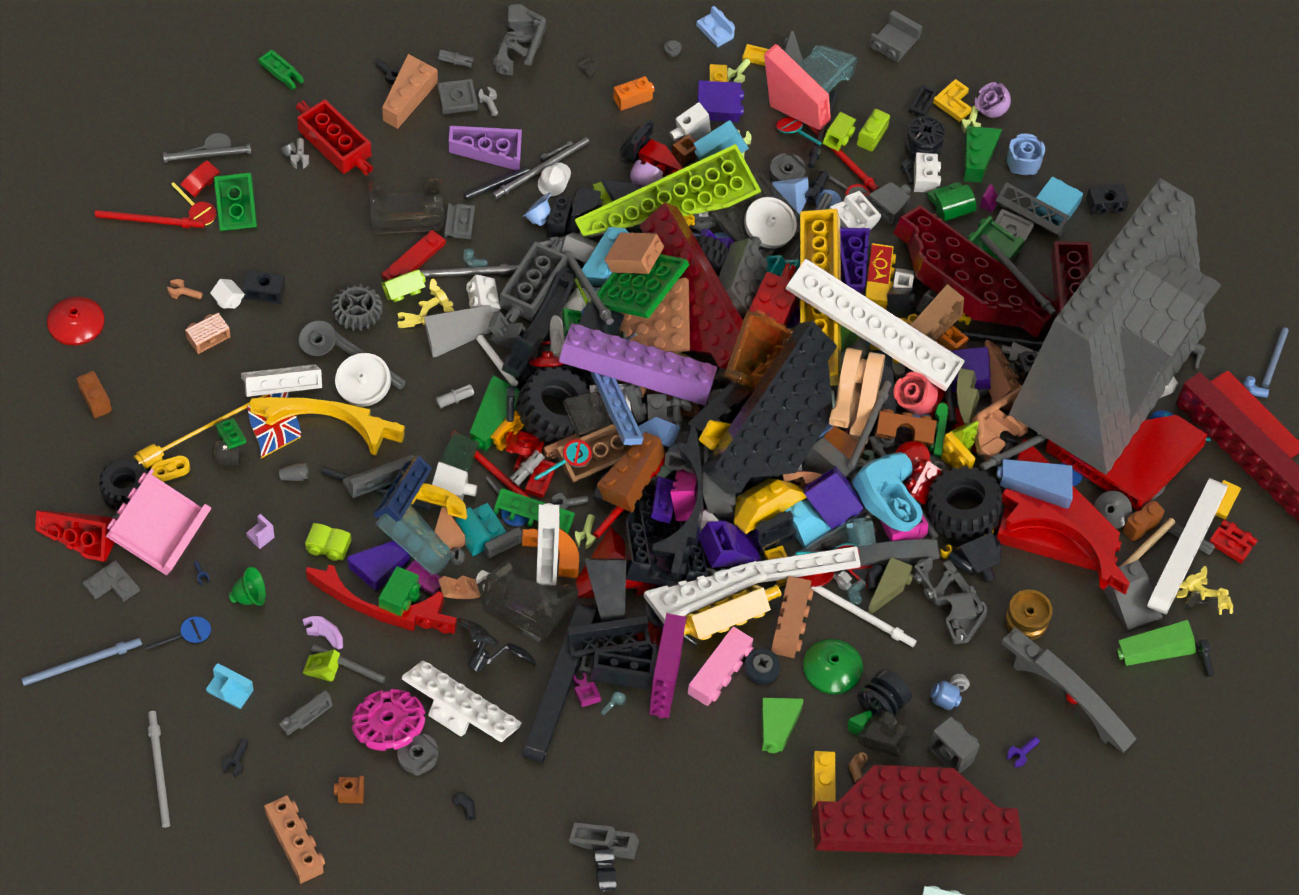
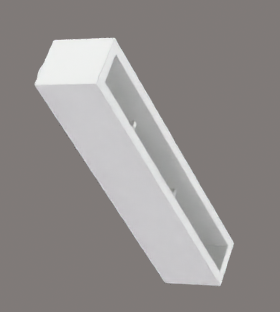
[537,503,559,585]

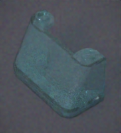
[799,44,858,93]

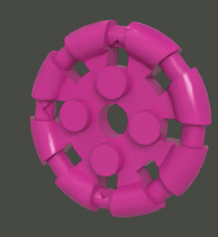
[352,689,425,751]

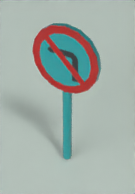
[534,439,592,480]

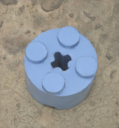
[1006,134,1045,175]

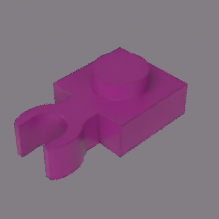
[573,673,601,707]

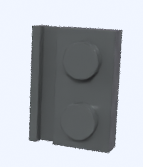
[445,203,475,239]

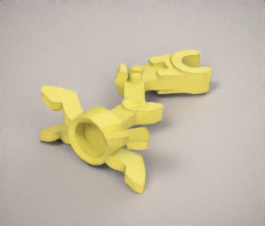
[398,279,454,328]
[1176,566,1233,615]

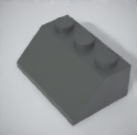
[703,445,736,514]

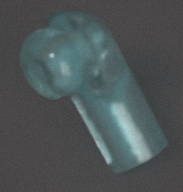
[463,249,487,267]

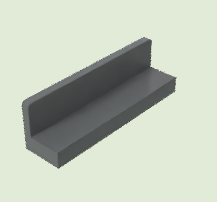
[343,455,416,498]

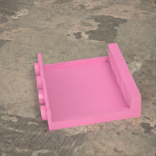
[106,469,211,576]

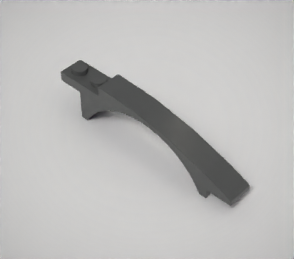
[1001,627,1136,753]

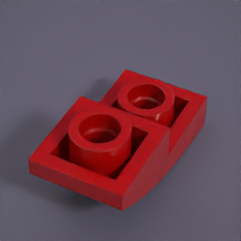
[180,161,221,197]

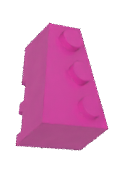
[671,469,704,521]

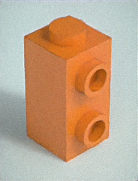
[613,76,654,111]

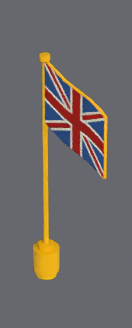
[133,392,301,469]

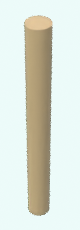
[1121,518,1176,566]

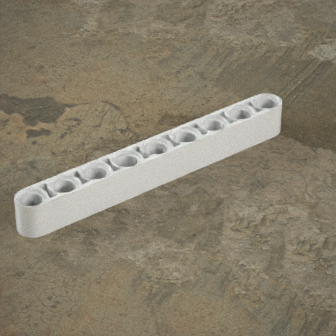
[1147,478,1228,615]

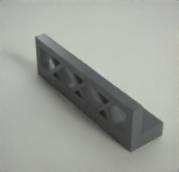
[996,182,1070,238]

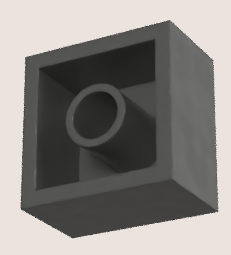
[928,717,980,773]

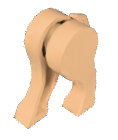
[829,347,885,444]

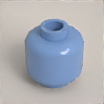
[930,681,962,711]

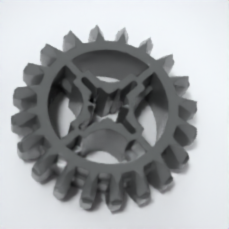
[332,284,383,331]

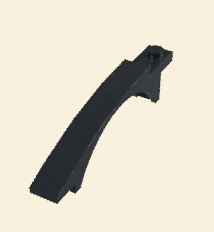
[501,266,579,378]
[652,426,703,581]

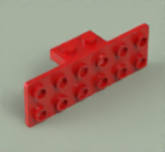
[1211,371,1299,459]

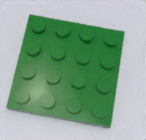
[590,254,689,319]

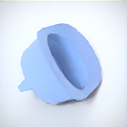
[522,192,551,226]

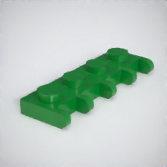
[493,488,575,534]

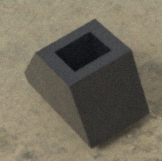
[887,287,919,320]

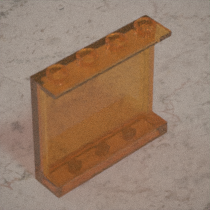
[724,310,794,392]

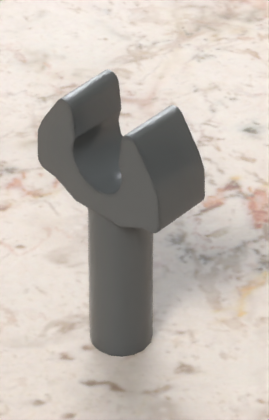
[552,493,588,510]

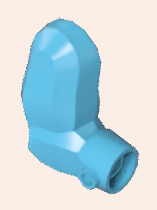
[852,452,923,532]

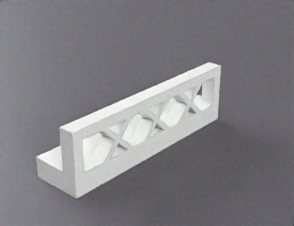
[241,364,322,397]

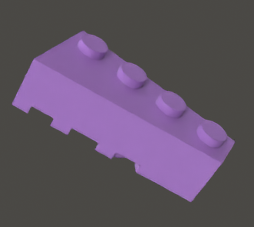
[449,126,522,171]

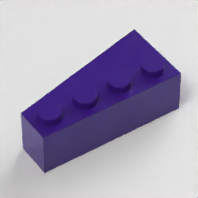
[840,228,870,294]

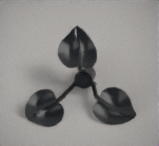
[458,618,537,672]

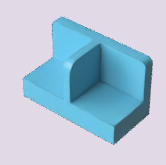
[206,663,254,709]

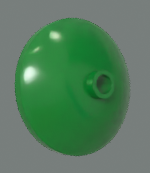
[803,639,863,694]

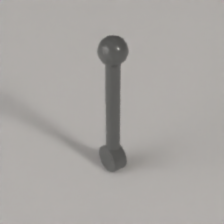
[540,141,573,161]

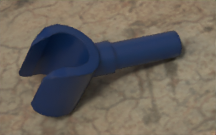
[194,561,210,585]

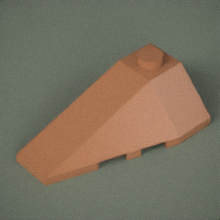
[985,340,1021,411]

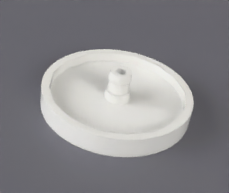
[744,197,797,248]
[335,353,391,407]

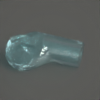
[847,578,866,605]

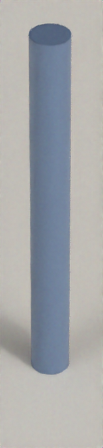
[1261,327,1289,388]

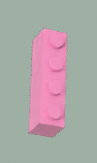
[688,626,754,706]

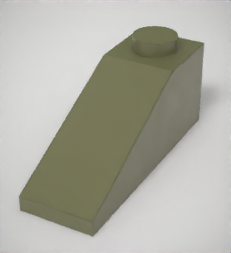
[868,557,913,615]

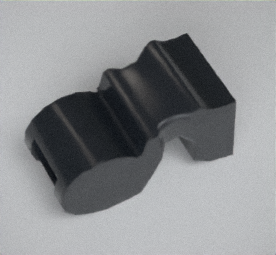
[593,849,616,892]

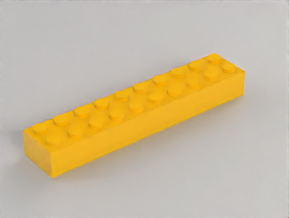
[800,209,841,386]

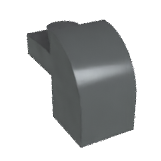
[488,311,527,350]

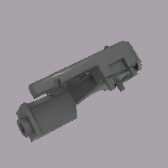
[493,4,546,76]
[913,557,987,644]

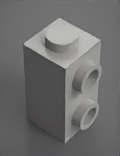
[561,232,598,265]

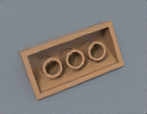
[557,424,632,482]

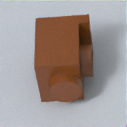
[672,134,697,167]
[334,776,365,804]

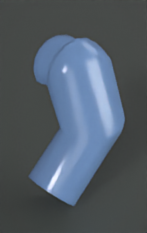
[1243,376,1269,398]

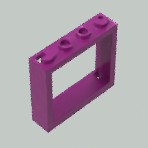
[649,613,686,718]

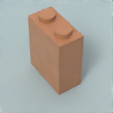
[604,233,664,274]

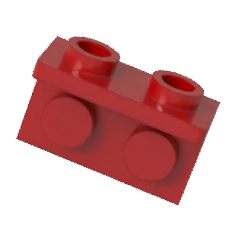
[905,459,942,504]

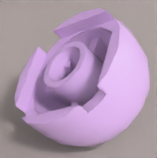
[975,82,1011,118]
[630,160,666,186]

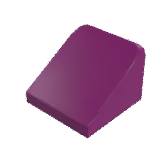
[980,184,998,212]

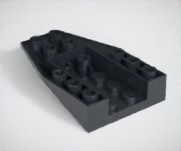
[625,487,708,587]

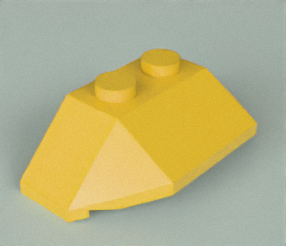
[734,479,807,534]

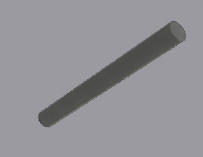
[311,644,386,684]

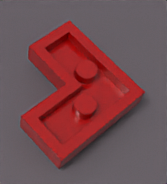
[514,454,557,499]

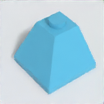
[784,500,835,548]

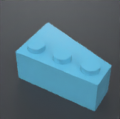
[582,227,629,286]

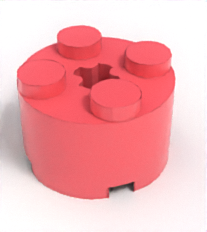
[894,372,938,415]

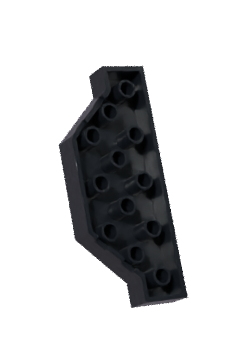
[701,321,837,494]

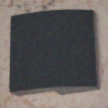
[579,302,624,336]

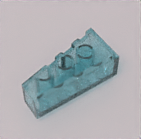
[375,504,454,575]

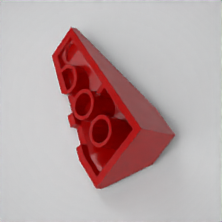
[35,510,117,562]

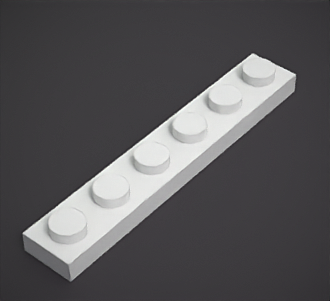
[740,546,860,583]

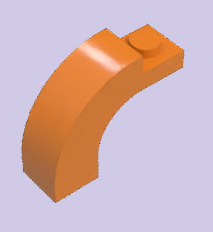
[522,529,579,578]

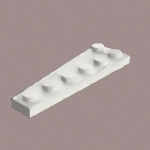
[644,561,767,624]

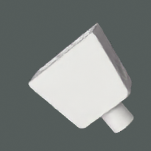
[669,103,711,141]
[432,462,477,501]

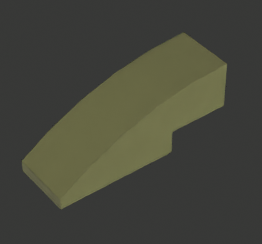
[957,368,980,425]

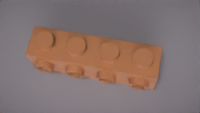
[264,795,325,884]

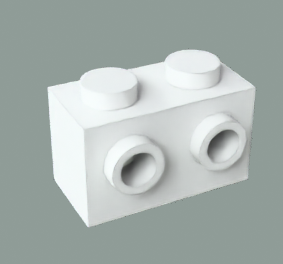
[914,152,941,193]

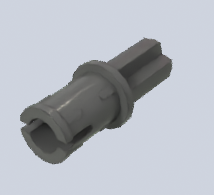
[438,50,474,68]

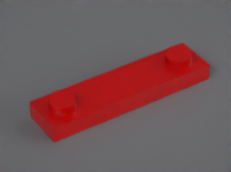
[382,230,446,281]

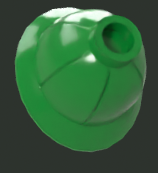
[229,567,266,606]

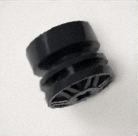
[905,116,945,162]
[857,669,912,723]

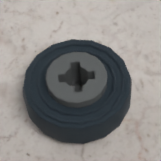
[744,649,781,684]

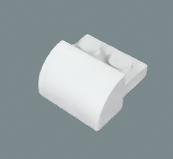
[829,191,881,230]

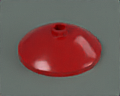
[47,297,105,345]

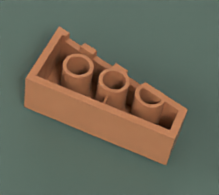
[382,54,438,129]

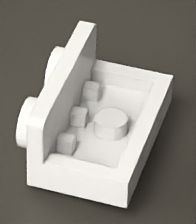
[466,275,501,312]

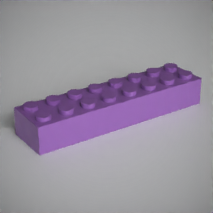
[559,324,717,406]

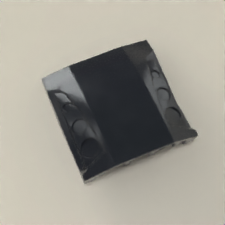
[620,120,654,164]

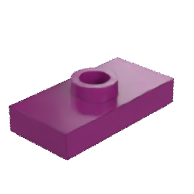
[405,559,441,596]

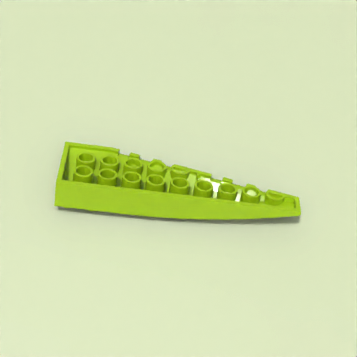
[574,144,761,236]

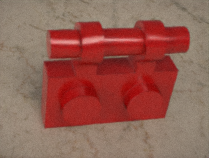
[1209,519,1258,564]

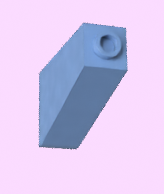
[997,459,1073,509]

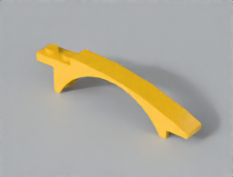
[250,397,405,455]

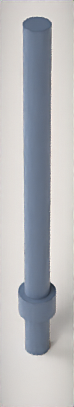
[21,637,142,686]

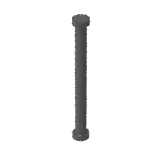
[163,143,251,163]

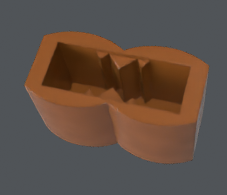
[1123,501,1165,541]

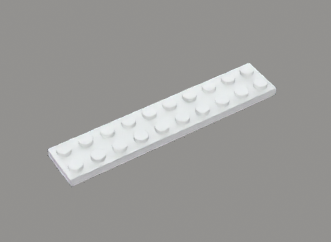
[786,259,965,391]

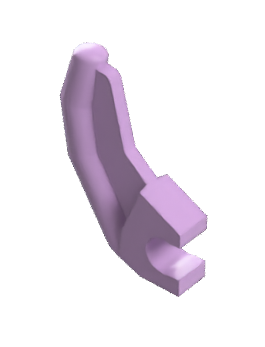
[303,616,343,649]

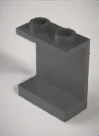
[869,10,922,63]

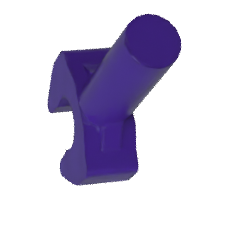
[1006,736,1040,767]

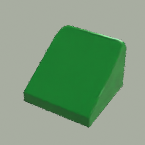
[848,711,872,737]

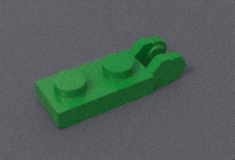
[258,50,304,90]
[930,403,948,458]

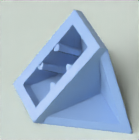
[772,177,809,219]

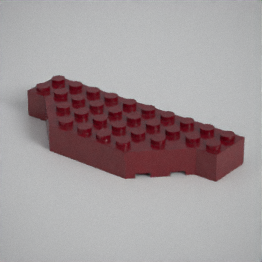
[639,202,759,372]
[893,205,1056,338]
[811,765,1023,857]

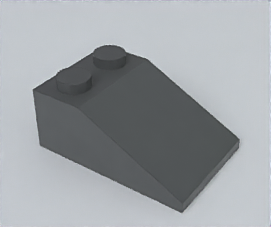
[1103,560,1163,632]

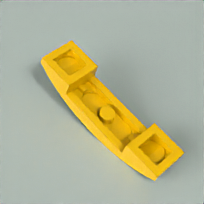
[411,483,467,519]

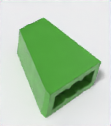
[761,698,803,753]

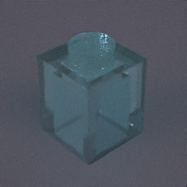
[846,518,876,547]

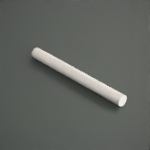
[476,335,518,386]

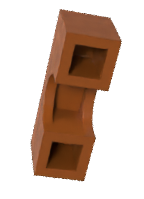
[874,409,936,446]

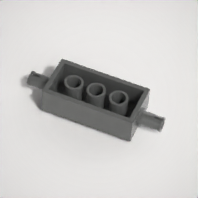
[718,236,768,317]
[500,239,568,323]

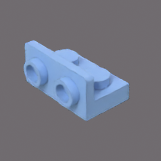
[696,6,735,47]

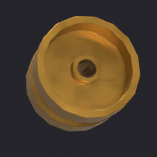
[1005,589,1053,640]

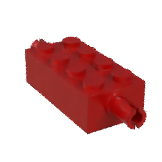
[296,99,373,175]
[744,263,800,362]

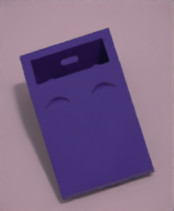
[699,521,762,568]

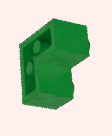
[379,566,421,617]

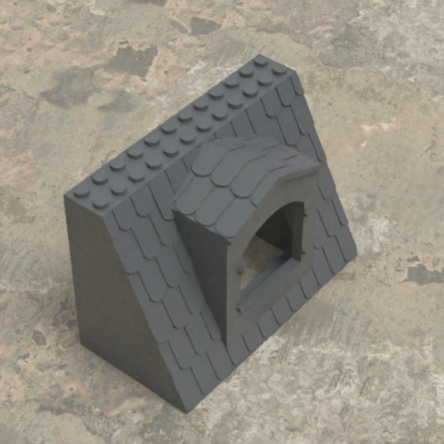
[1009,178,1221,475]

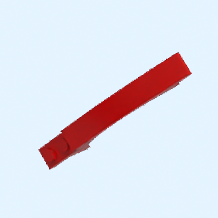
[1002,489,1130,595]
[306,565,457,634]

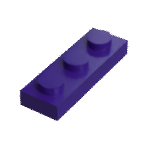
[651,476,676,523]

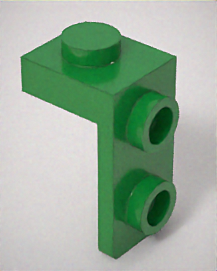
[216,418,246,449]

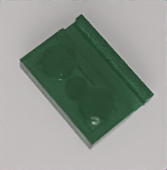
[440,432,480,472]

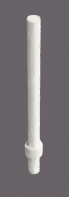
[811,586,917,647]

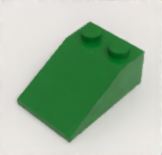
[214,173,257,231]

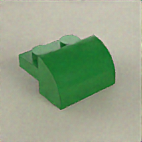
[927,182,977,221]

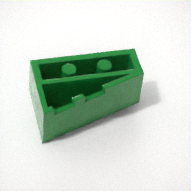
[963,126,1002,183]

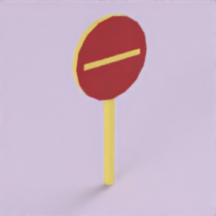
[172,183,216,225]

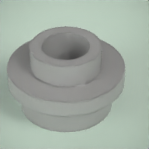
[949,674,970,692]

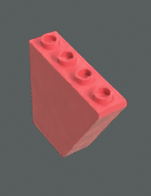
[764,44,831,130]

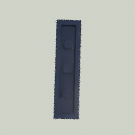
[373,455,432,522]

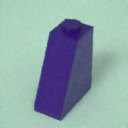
[347,540,410,592]

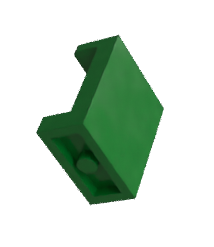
[967,215,1025,266]

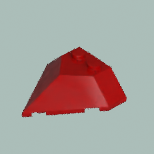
[576,527,656,598]

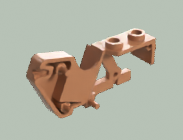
[971,385,1029,461]

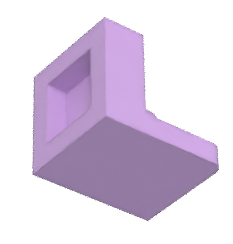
[246,514,275,549]

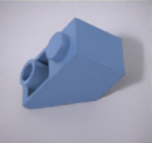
[638,417,681,448]

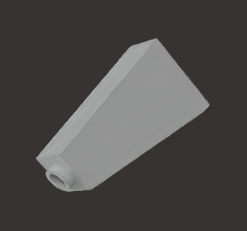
[424,305,494,358]

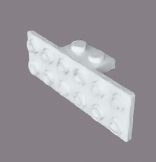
[402,661,522,742]

